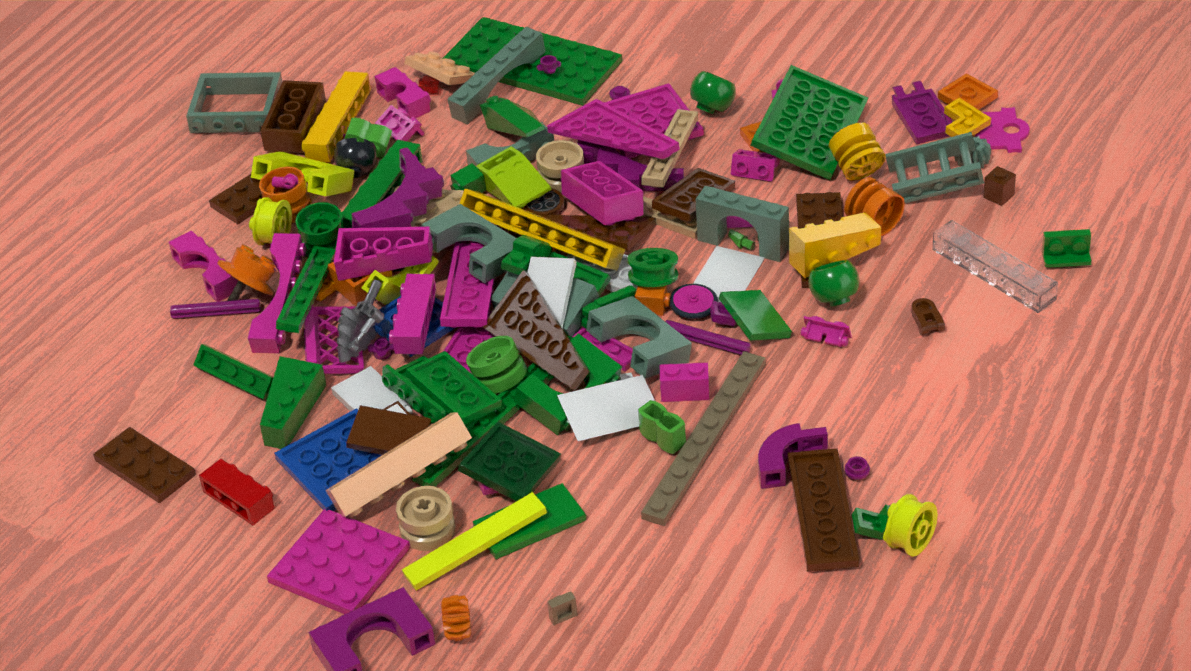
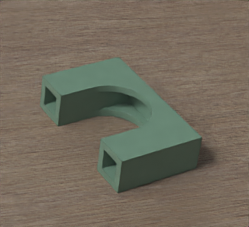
[696,186,789,262]
[422,204,517,283]
[491,270,600,337]
[586,296,692,379]

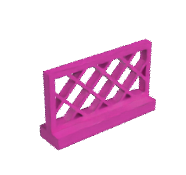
[303,305,364,374]

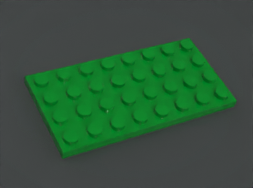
[442,17,622,106]

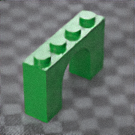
[514,333,622,436]

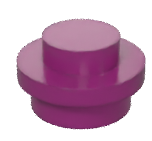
[609,86,630,100]

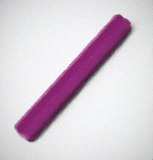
[170,299,261,319]
[665,320,751,355]

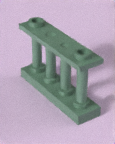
[885,132,984,203]

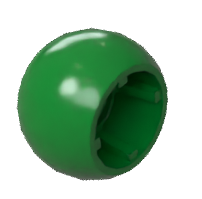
[690,71,736,114]
[808,260,860,306]

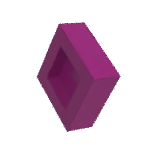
[710,301,736,326]

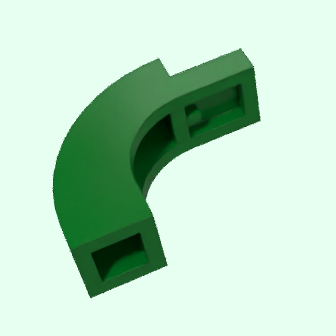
[501,235,553,275]

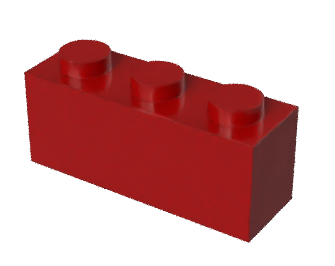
[199,458,275,526]

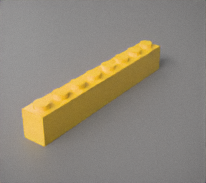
[459,188,625,271]

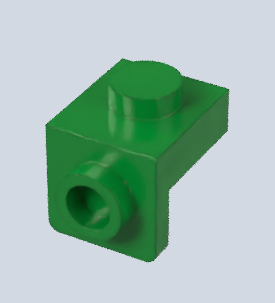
[852,504,890,540]

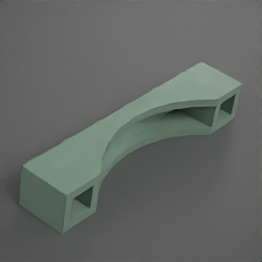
[447,27,546,125]

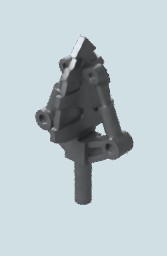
[336,280,384,363]

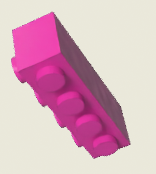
[389,274,437,354]

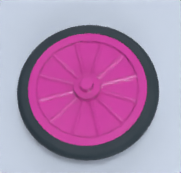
[669,284,718,319]

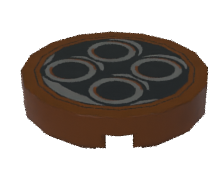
[522,188,565,215]

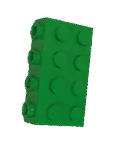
[382,356,448,424]

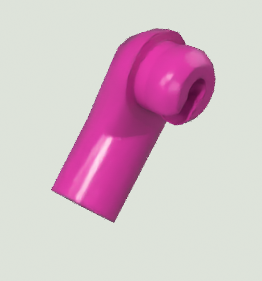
[272,173,298,189]

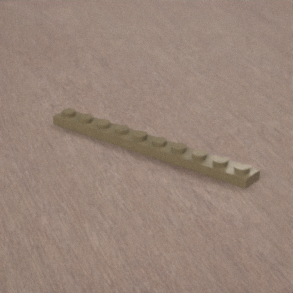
[641,352,766,526]

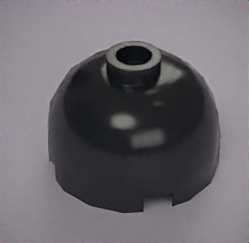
[334,138,377,178]

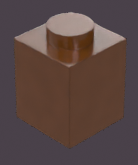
[983,166,1016,206]

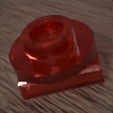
[419,75,439,95]

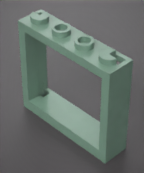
[186,72,283,133]

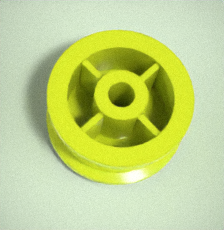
[249,197,292,246]
[883,494,938,557]

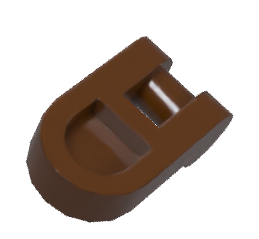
[911,298,945,335]

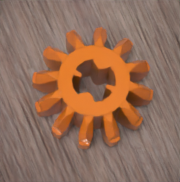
[441,595,472,641]

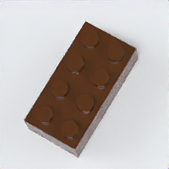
[260,80,326,153]

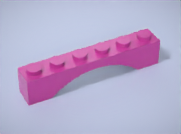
[248,233,306,354]

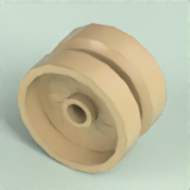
[536,140,584,193]
[396,486,456,551]

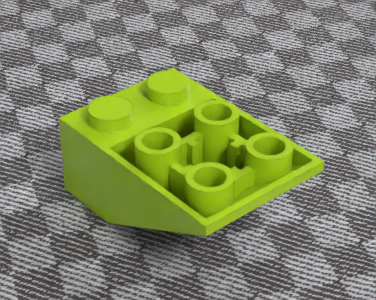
[476,146,552,208]

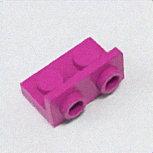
[375,105,425,141]
[730,149,780,181]

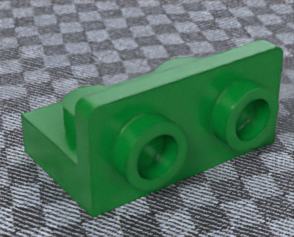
[1042,229,1092,268]

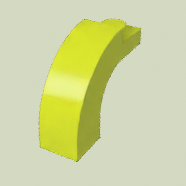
[361,256,439,305]

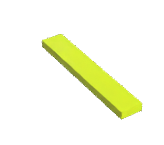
[402,492,547,591]

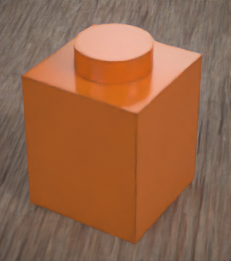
[635,285,671,316]

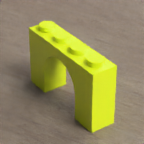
[251,151,354,197]

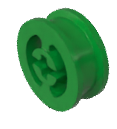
[627,248,679,287]

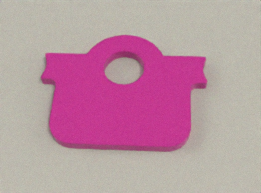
[975,107,1030,153]

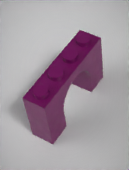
[309,587,436,671]

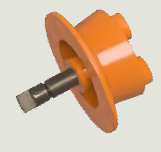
[217,244,277,301]

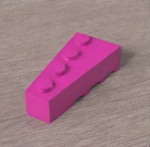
[334,226,433,281]

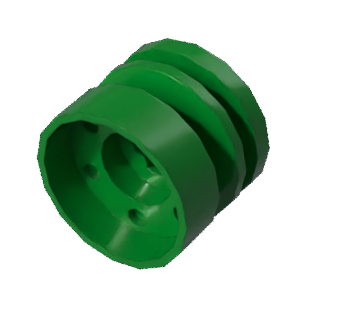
[295,202,344,258]

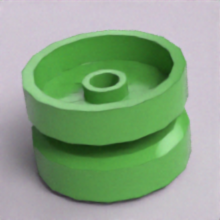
[466,336,527,394]

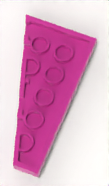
[547,99,680,159]

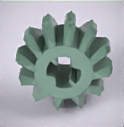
[954,136,991,168]

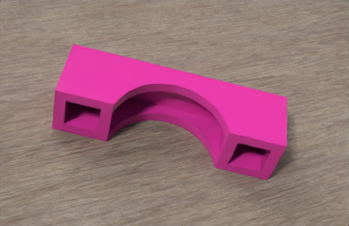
[169,230,239,302]

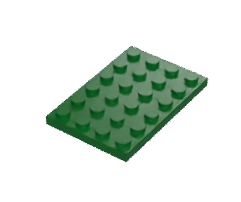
[750,65,868,180]

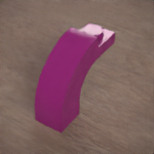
[758,423,828,489]

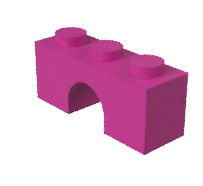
[375,67,431,119]

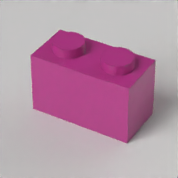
[660,363,710,402]

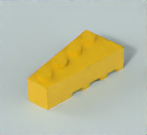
[789,213,881,278]

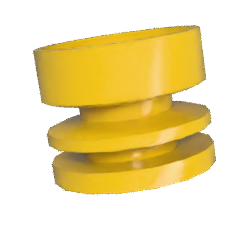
[828,122,886,180]

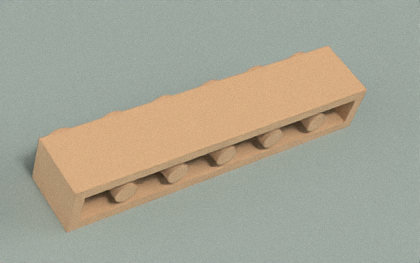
[325,412,472,518]

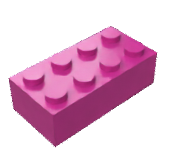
[561,161,643,225]

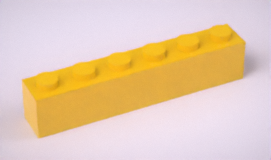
[302,71,371,162]

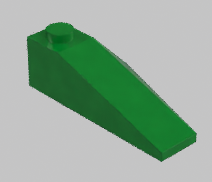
[480,96,545,137]

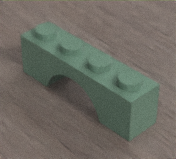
[466,122,554,166]

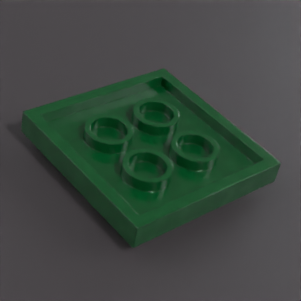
[458,422,561,501]

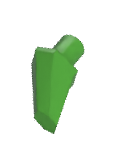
[728,229,755,250]

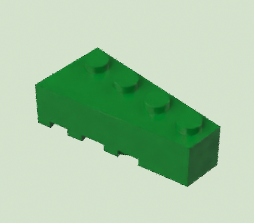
[260,356,326,449]

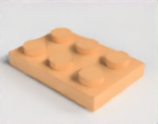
[404,52,475,85]

